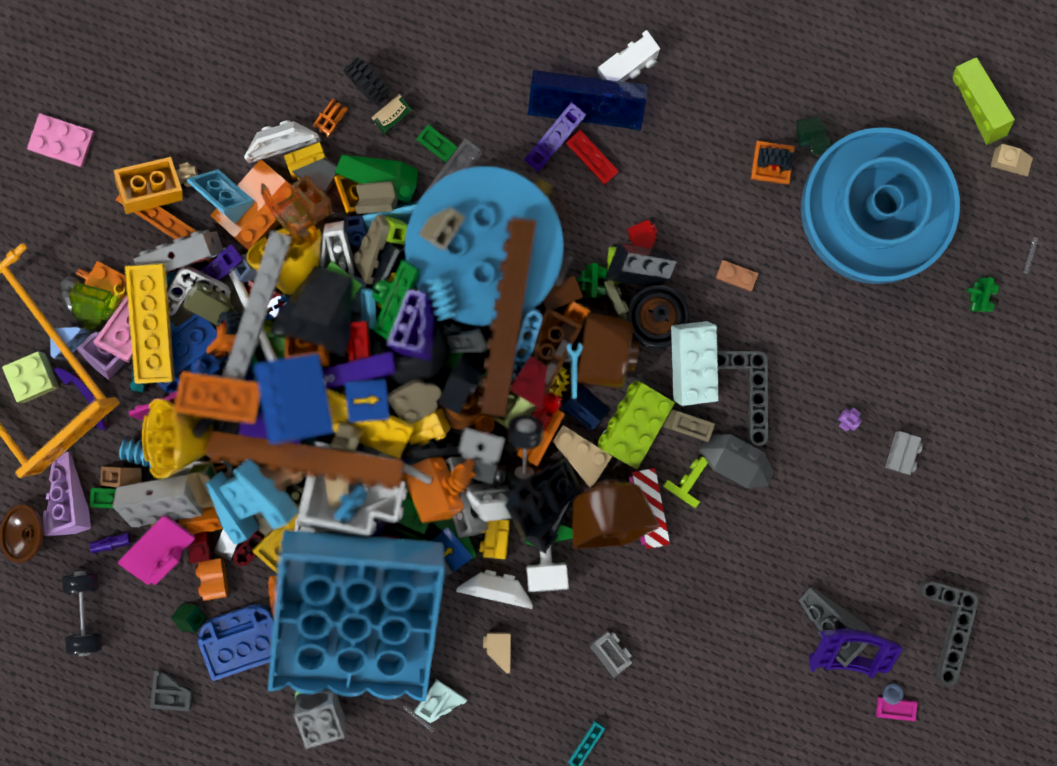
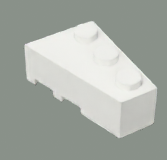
[598,30,660,90]
[320,221,357,276]

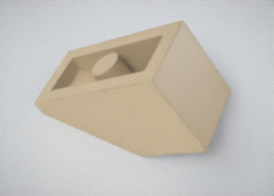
[991,144,1033,176]
[483,632,511,673]

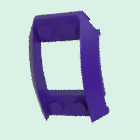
[809,629,903,678]

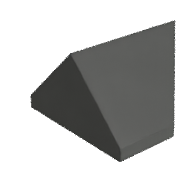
[292,157,338,198]

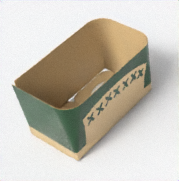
[372,94,416,138]
[186,461,217,508]

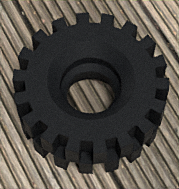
[343,57,391,106]

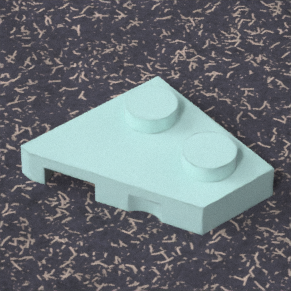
[414,679,467,723]

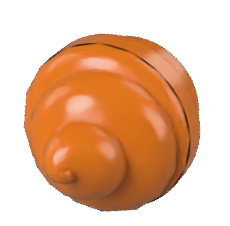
[475,415,494,434]

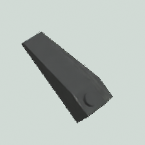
[799,587,875,668]

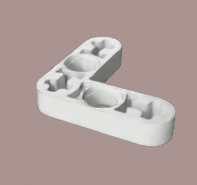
[167,266,230,316]

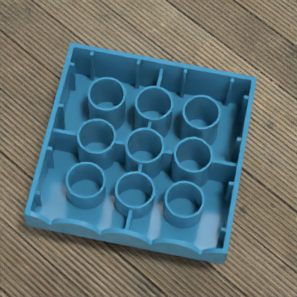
[268,530,444,702]

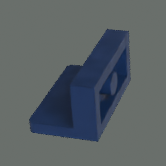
[562,385,610,432]

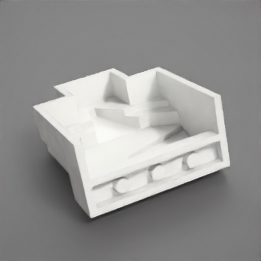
[296,442,407,537]

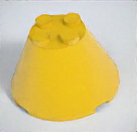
[247,224,322,296]
[142,399,213,478]

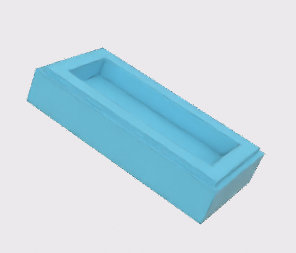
[360,288,376,330]

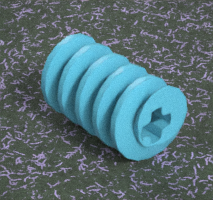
[426,277,460,320]
[119,437,152,468]

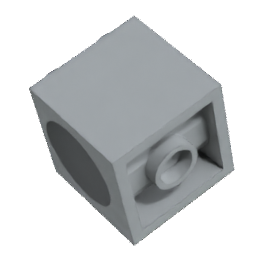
[294,688,345,749]

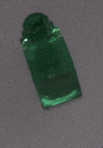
[796,117,830,155]

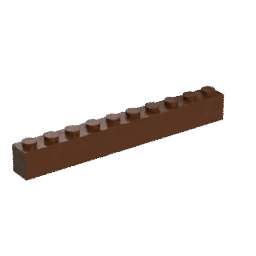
[478,215,537,417]

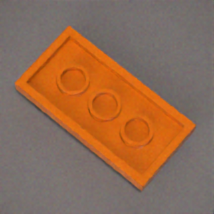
[174,372,261,424]

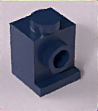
[344,215,368,247]

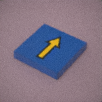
[345,380,389,423]
[430,527,472,572]

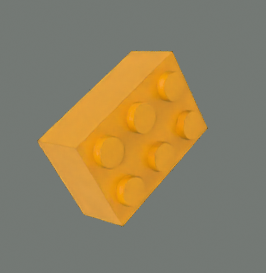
[114,157,183,214]

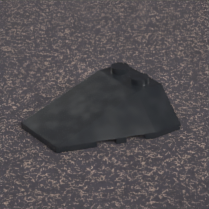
[270,267,352,356]
[505,458,581,553]

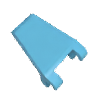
[567,344,582,399]

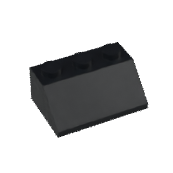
[361,241,405,302]
[605,243,677,286]

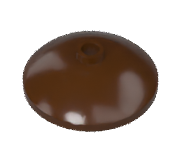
[0,504,44,563]

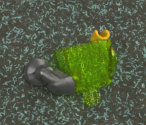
[60,276,127,330]

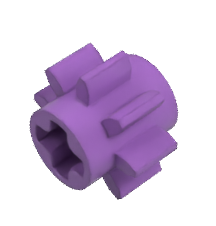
[838,408,862,431]

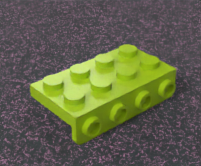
[598,380,675,469]

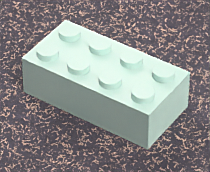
[671,321,718,406]

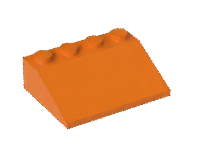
[210,159,301,250]

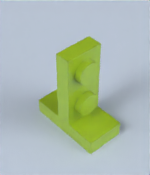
[663,457,707,508]

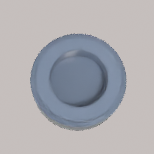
[883,684,904,705]

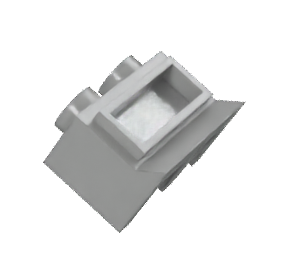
[589,631,632,678]

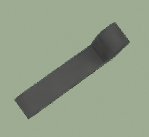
[717,351,768,446]
[919,580,978,686]

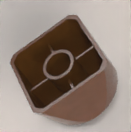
[577,312,639,389]
[573,480,660,549]

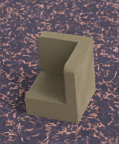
[331,422,362,453]

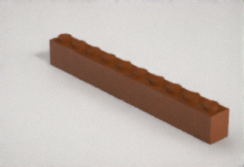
[205,431,405,490]

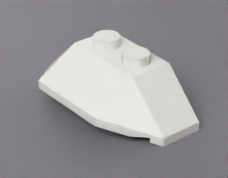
[244,120,321,163]
[467,483,511,521]
[456,570,533,609]

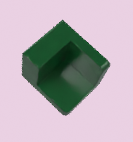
[171,604,207,633]

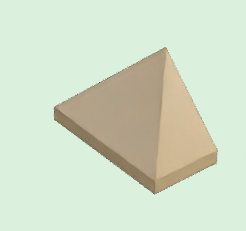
[324,478,349,510]

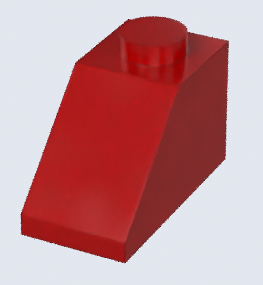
[627,220,658,249]

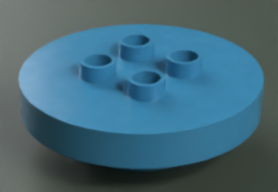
[801,128,960,284]
[405,167,564,326]

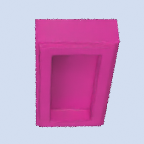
[876,697,917,721]

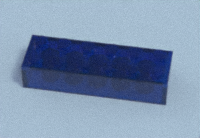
[528,70,648,130]

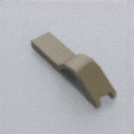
[662,410,715,442]

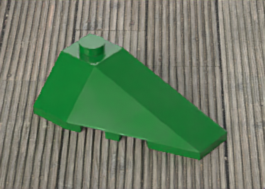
[334,155,418,204]

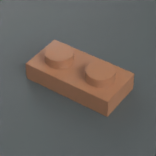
[715,260,758,292]

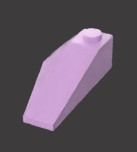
[77,331,126,380]
[43,452,91,536]

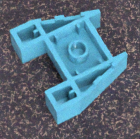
[206,459,299,545]

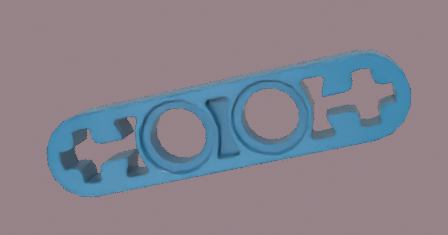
[511,307,542,379]

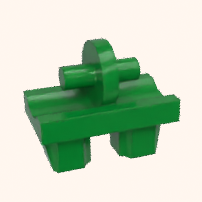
[575,263,607,299]
[966,277,999,312]

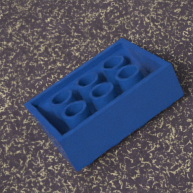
[255,354,334,445]

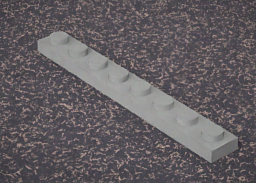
[223,231,292,381]

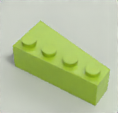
[953,57,1015,145]

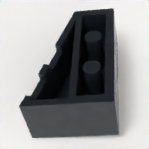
[438,352,489,414]

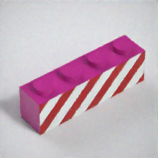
[629,468,670,549]

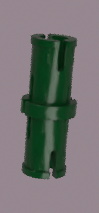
[388,522,428,541]

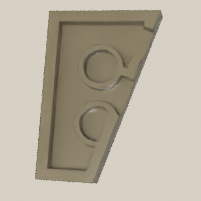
[353,214,390,284]

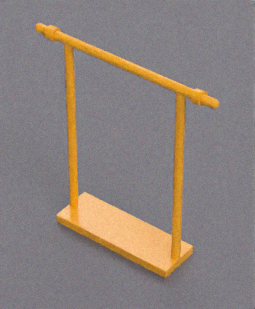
[0,243,120,478]

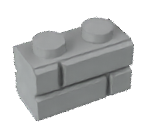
[885,431,923,475]

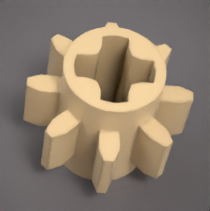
[176,162,198,187]

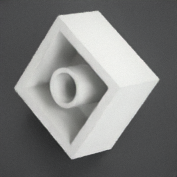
[527,546,568,592]

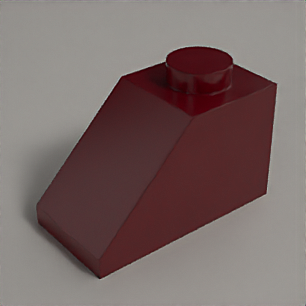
[188,531,214,564]

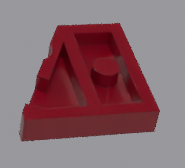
[509,356,547,410]

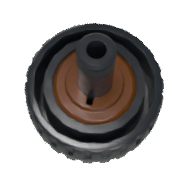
[626,284,690,349]

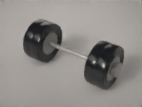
[507,415,544,492]
[62,571,102,656]

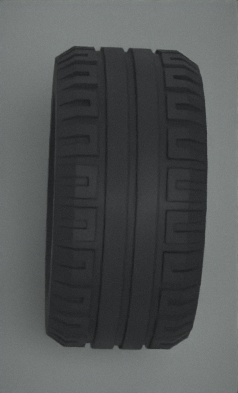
[371,321,449,387]

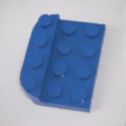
[157,314,230,394]
[198,604,274,681]

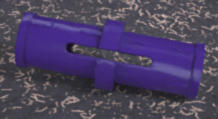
[89,533,131,554]

